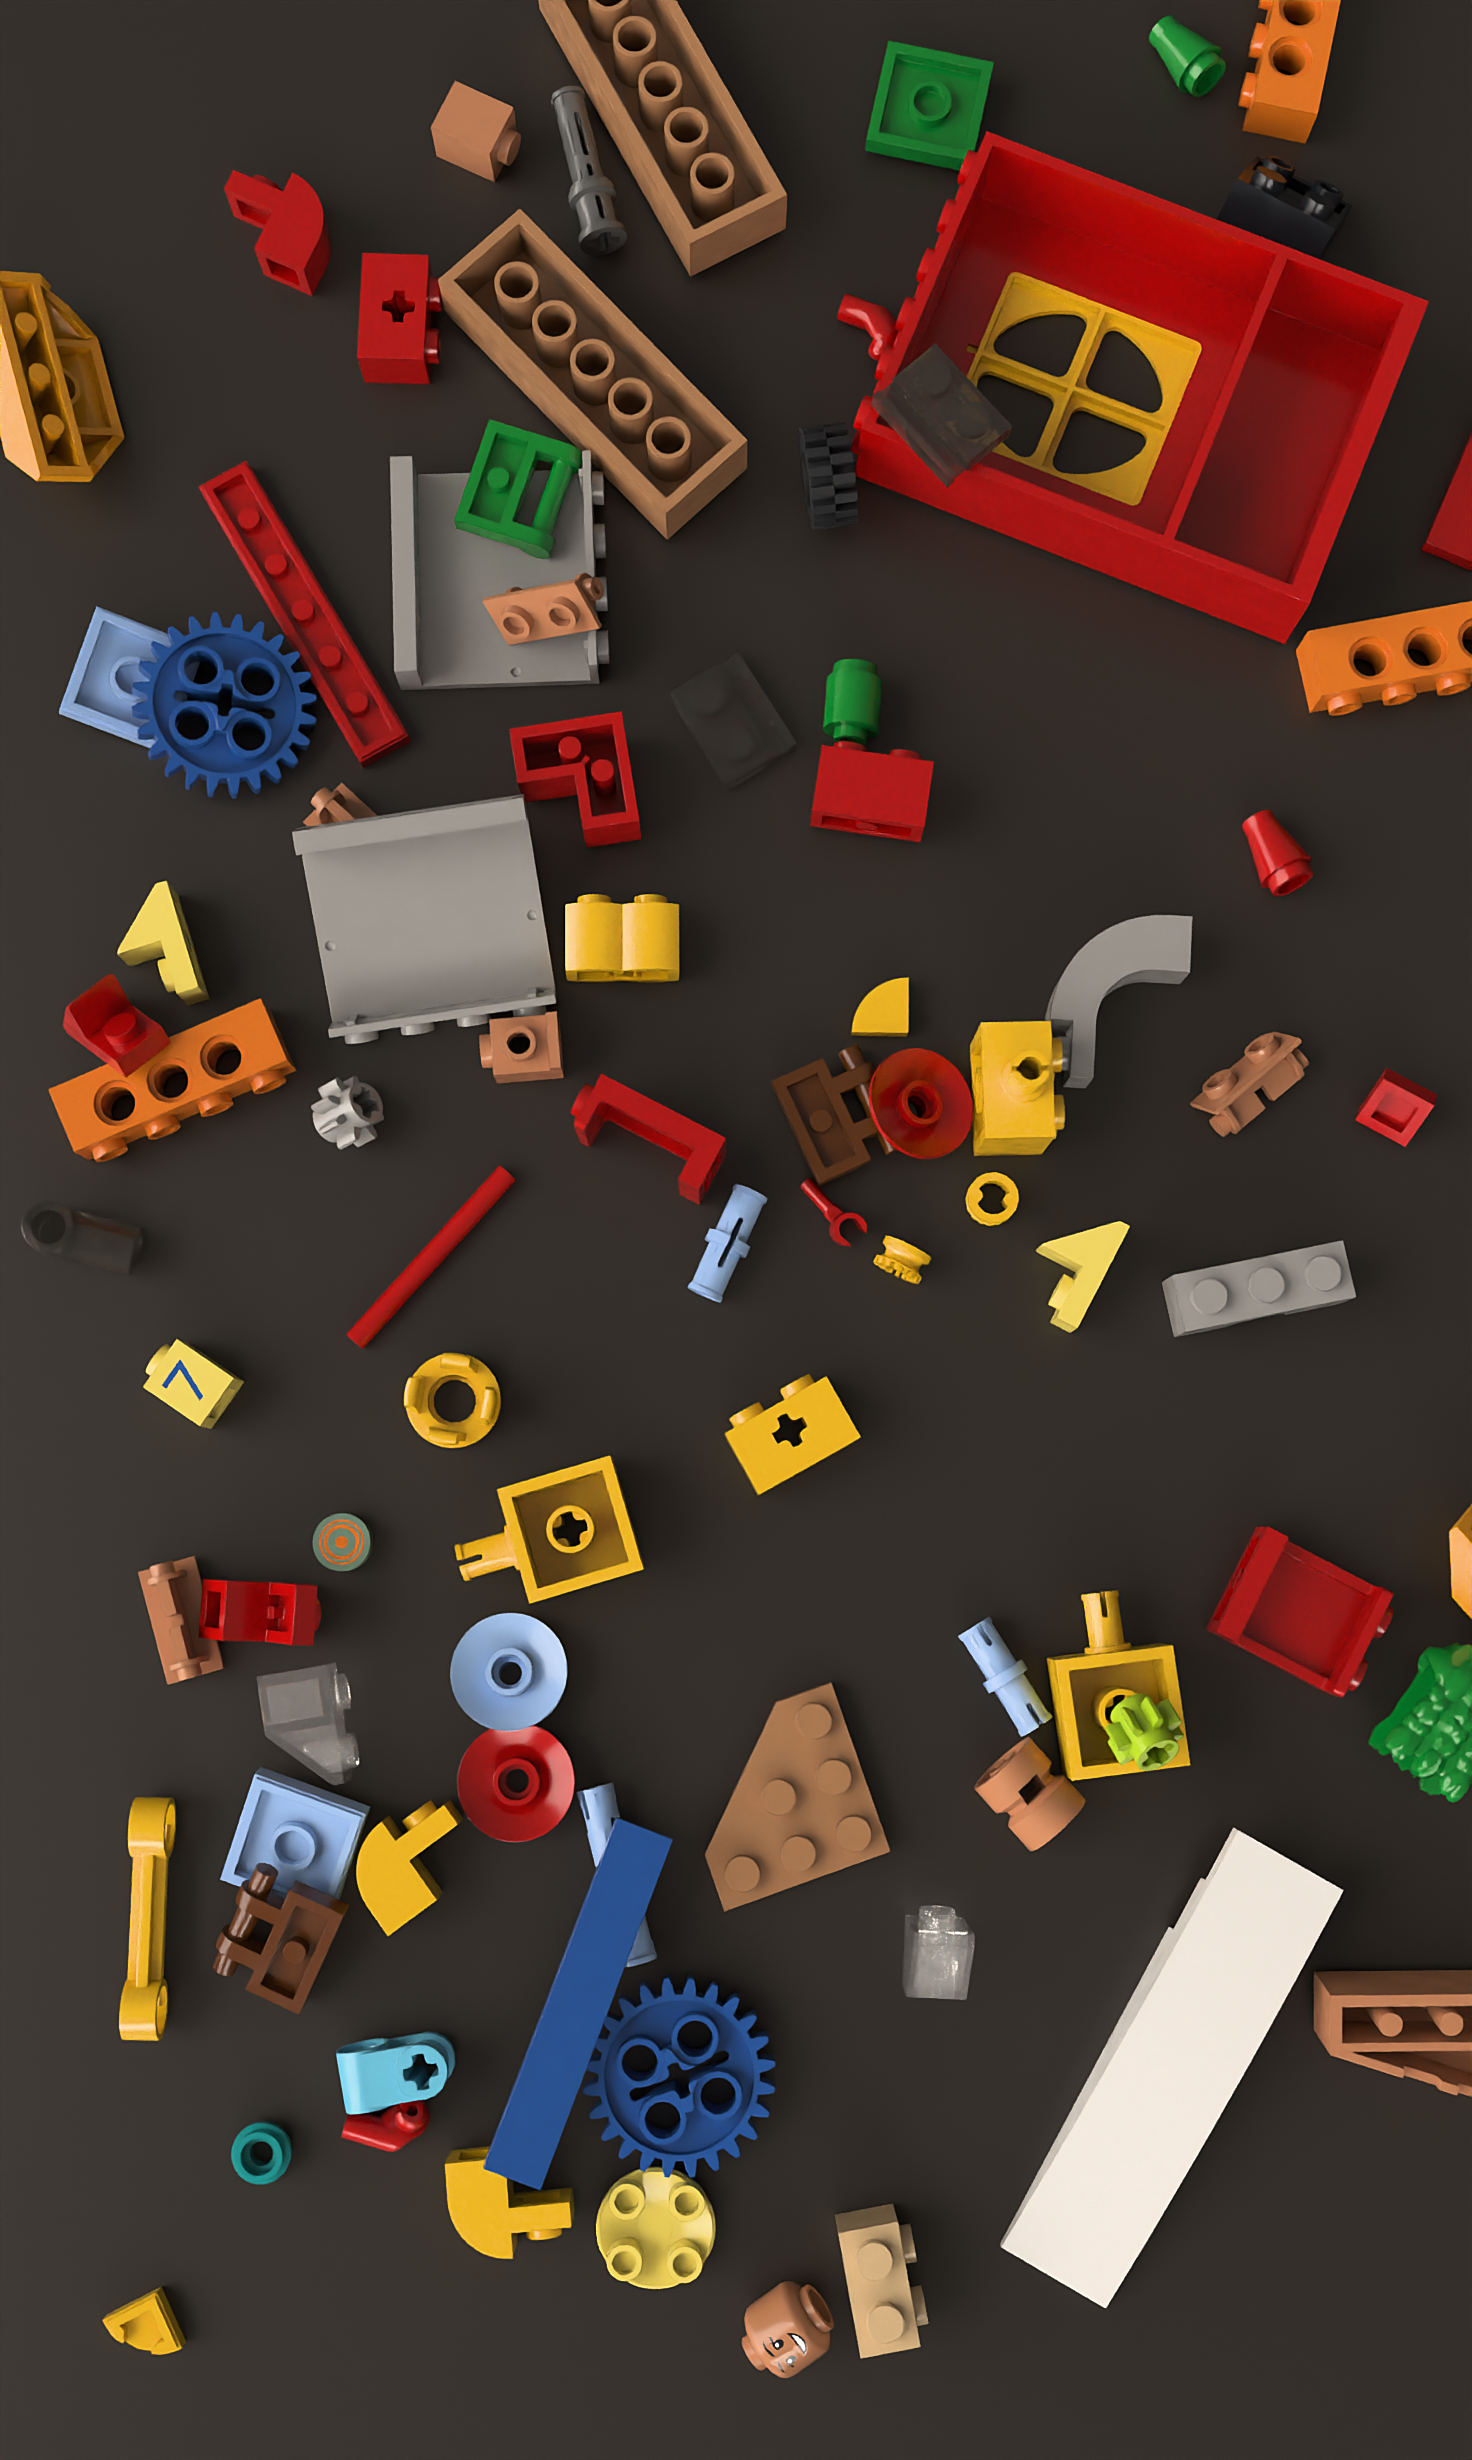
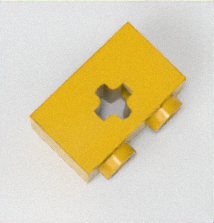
[725,1374,861,1496]

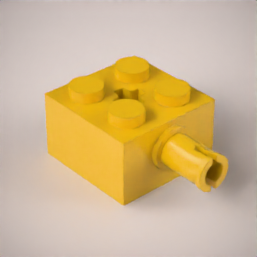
[970,1021,1065,1156]
[455,1455,645,1604]
[1047,1590,1191,1781]

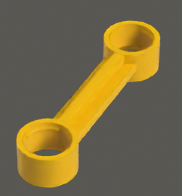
[119,1797,176,2041]

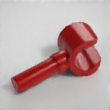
[800,1178,867,1247]

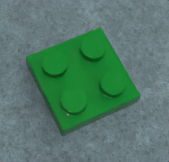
[865,40,994,171]

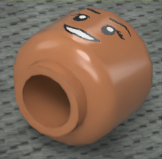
[742,2281,834,2378]

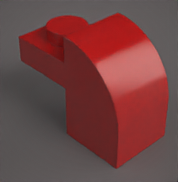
[224,170,332,296]
[198,1579,321,1646]

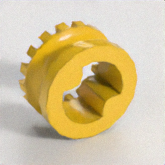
[965,1172,1019,1226]
[873,1236,931,1284]

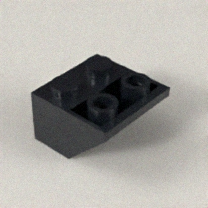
[1217,155,1352,260]

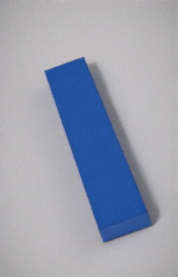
[483,1816,673,2190]

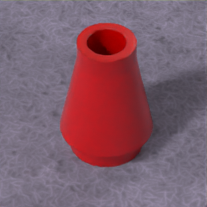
[1242,809,1314,897]

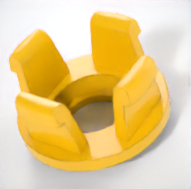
[404,1352,501,1448]

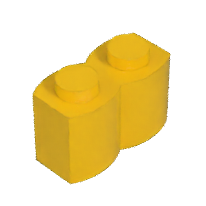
[565,894,679,982]

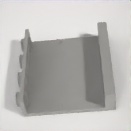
[390,450,609,690]
[292,794,557,1044]

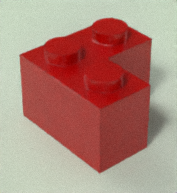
[509,711,641,848]

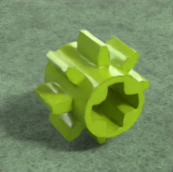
[1105,1694,1184,1771]

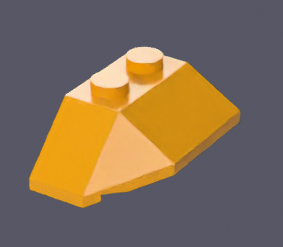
[0,271,124,482]

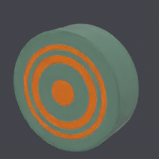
[313,1513,373,1571]

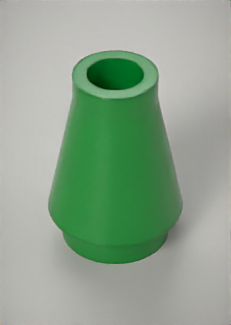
[1149,15,1226,97]

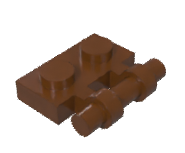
[771,1044,899,1186]
[212,1863,349,2015]

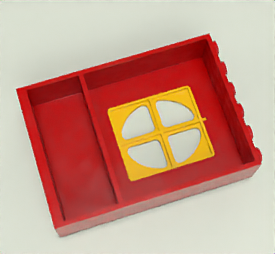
[851,131,1429,644]

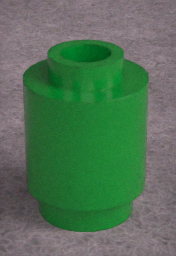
[823,659,882,746]

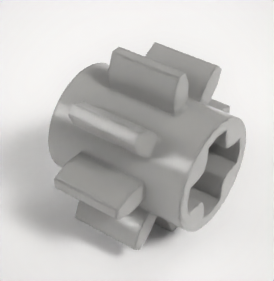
[311,1076,384,1150]

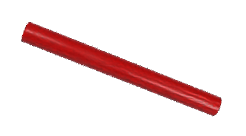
[346,1165,516,1349]

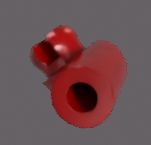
[837,293,899,361]
[341,2100,430,2152]

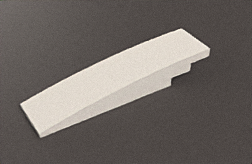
[1000,1828,1344,2308]

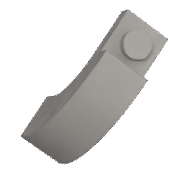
[1045,915,1193,1088]

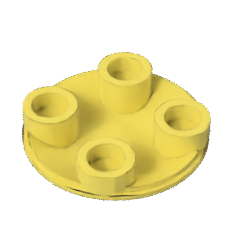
[596,2166,716,2289]

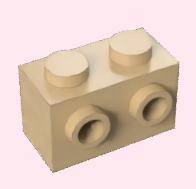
[835,2204,928,2358]

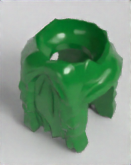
[1368,1642,1472,1803]

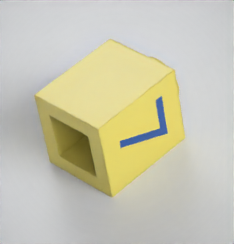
[143,1339,244,1429]

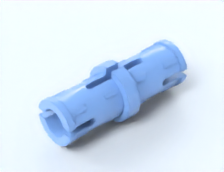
[687,1184,768,1303]
[958,1616,1053,1737]

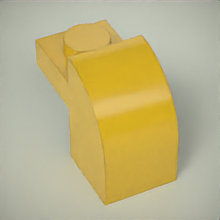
[356,1800,464,1936]
[445,2146,575,2259]

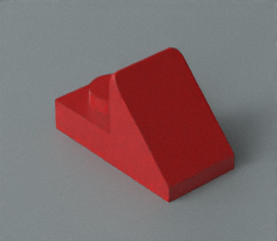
[63,973,171,1078]

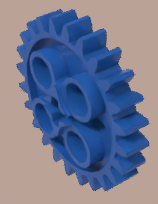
[132,612,317,798]
[583,1974,776,2178]

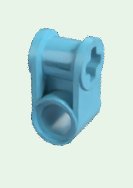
[336,2031,456,2114]

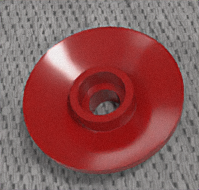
[868,1048,973,1159]
[457,1725,575,1842]

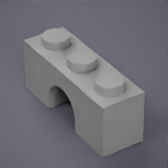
[1162,1240,1356,1337]

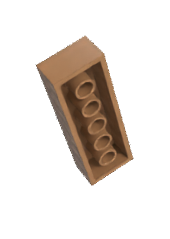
[538,0,787,277]
[438,209,748,540]

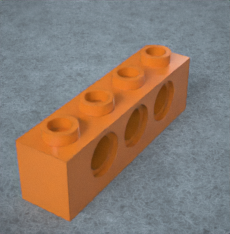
[1238,0,1341,144]
[1296,601,1472,716]
[48,998,297,1162]

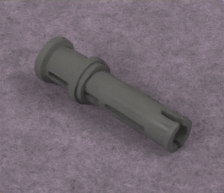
[551,86,627,256]

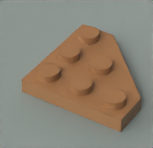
[705,1682,891,1912]

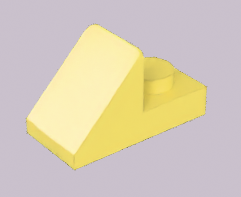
[117,881,210,1006]
[1036,1221,1130,1333]

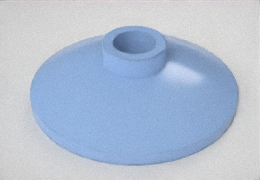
[450,1613,568,1731]

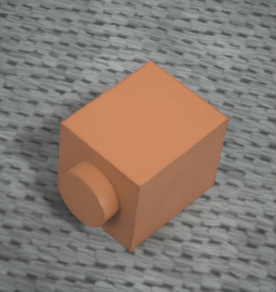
[431,81,521,182]

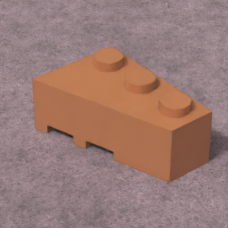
[1314,1970,1472,2097]

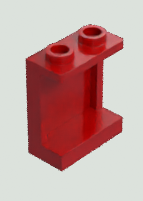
[570,1073,726,1205]
[1205,1526,1394,1698]

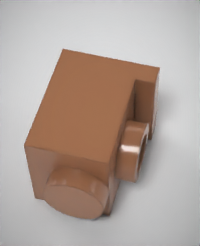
[479,1011,564,1084]

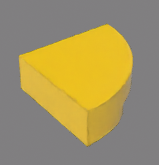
[851,977,909,1037]
[102,2287,186,2355]

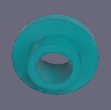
[231,2121,292,2185]

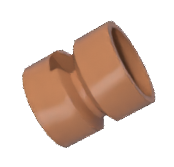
[974,1737,1086,1851]

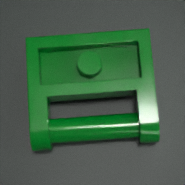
[454,419,582,559]

